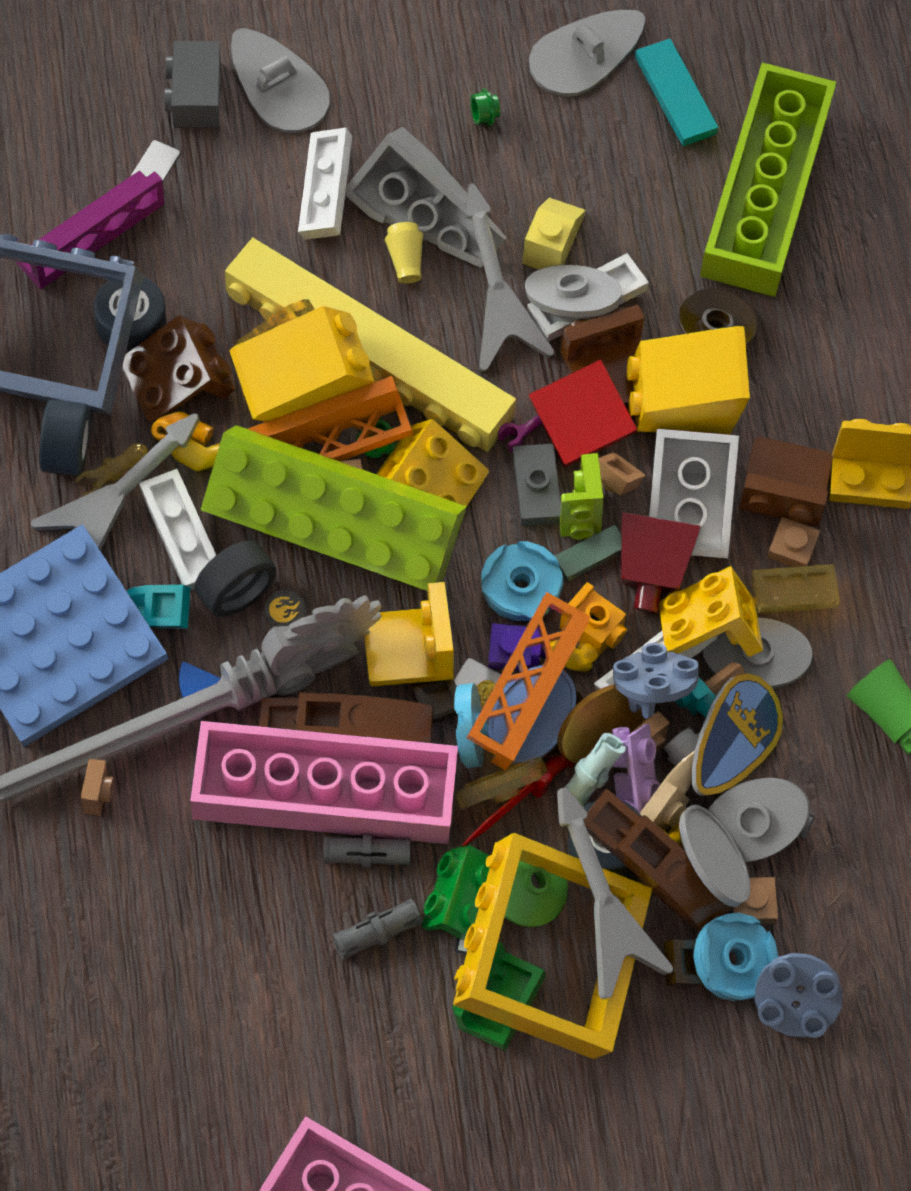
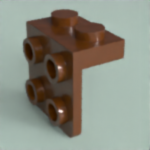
[561,305,644,407]
[122,315,236,422]
[739,437,833,527]

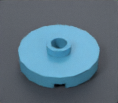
[481,541,563,621]
[454,683,488,768]
[693,912,779,1001]

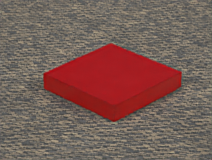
[529,359,637,468]

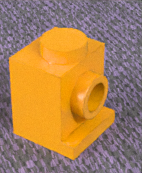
[559,582,627,657]

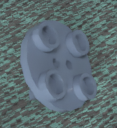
[613,643,698,719]
[755,953,843,1038]

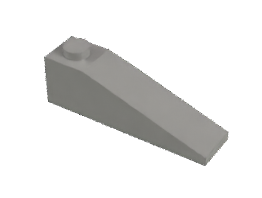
[345,127,507,268]

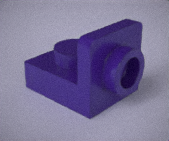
[488,623,550,671]

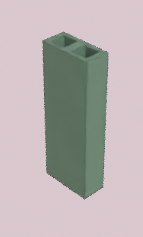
[555,525,621,582]

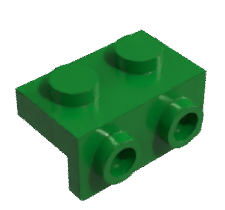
[421,845,489,941]
[452,941,546,1051]

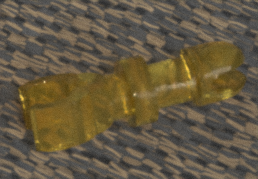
[74,443,148,496]

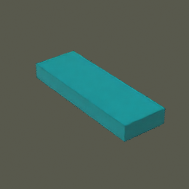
[635,38,718,147]

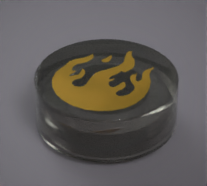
[265,590,306,629]

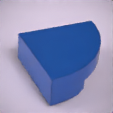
[179,661,221,719]

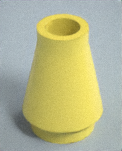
[385,222,423,284]

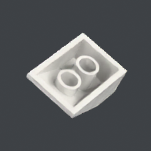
[649,429,739,558]

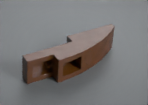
[259,693,434,743]
[583,789,732,933]

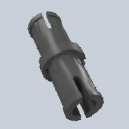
[323,834,410,868]
[332,899,422,960]

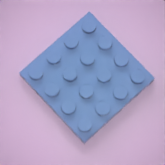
[0,524,169,747]

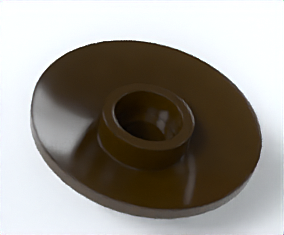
[678,289,757,346]

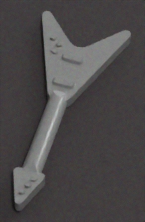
[465,183,554,373]
[31,414,200,550]
[557,787,673,1000]

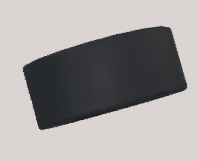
[195,541,276,617]

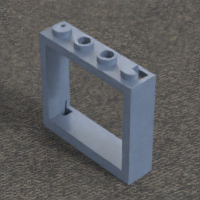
[0,233,144,415]

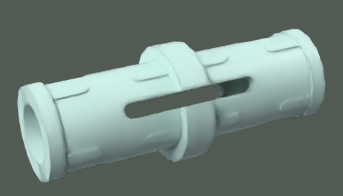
[565,733,626,807]

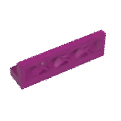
[16,170,165,290]

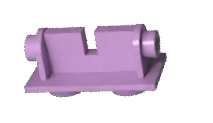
[612,724,660,813]

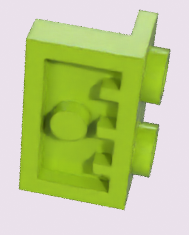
[560,453,603,540]

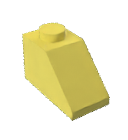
[522,198,586,270]

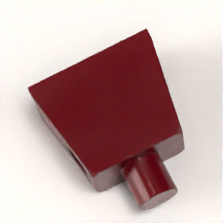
[621,512,700,613]

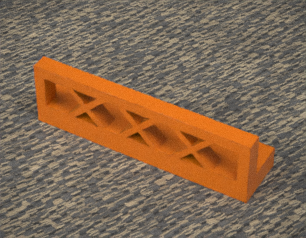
[248,376,414,462]
[466,592,591,770]

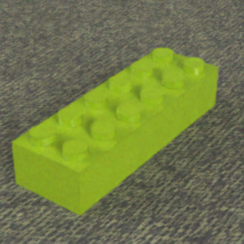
[699,62,836,297]
[201,425,467,591]

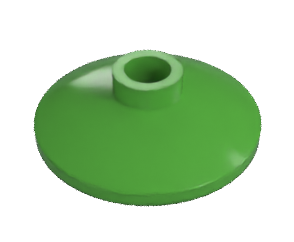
[505,861,568,927]

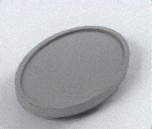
[525,265,623,318]
[702,618,812,689]
[708,778,810,862]
[679,805,750,907]

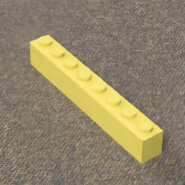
[225,237,516,453]

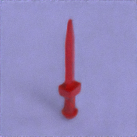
[463,755,575,847]

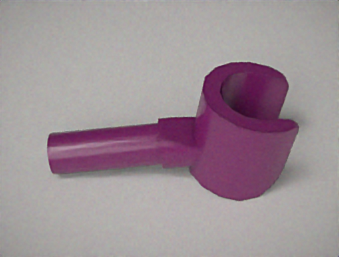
[498,415,542,452]

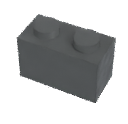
[164,41,221,127]

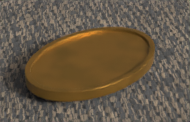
[557,684,650,763]

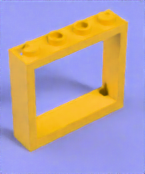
[453,833,652,1059]

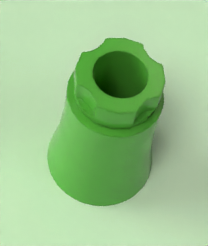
[846,659,911,755]

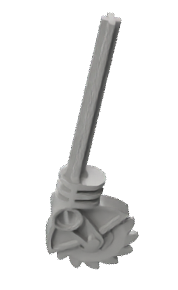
[0,595,382,803]

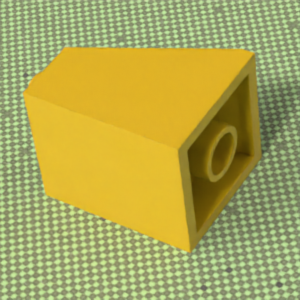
[229,306,374,422]
[627,326,750,435]

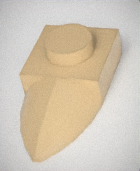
[640,751,695,832]

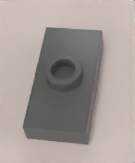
[512,444,561,526]

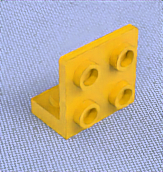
[376,419,489,506]
[828,419,911,509]
[659,566,763,657]
[364,582,454,686]

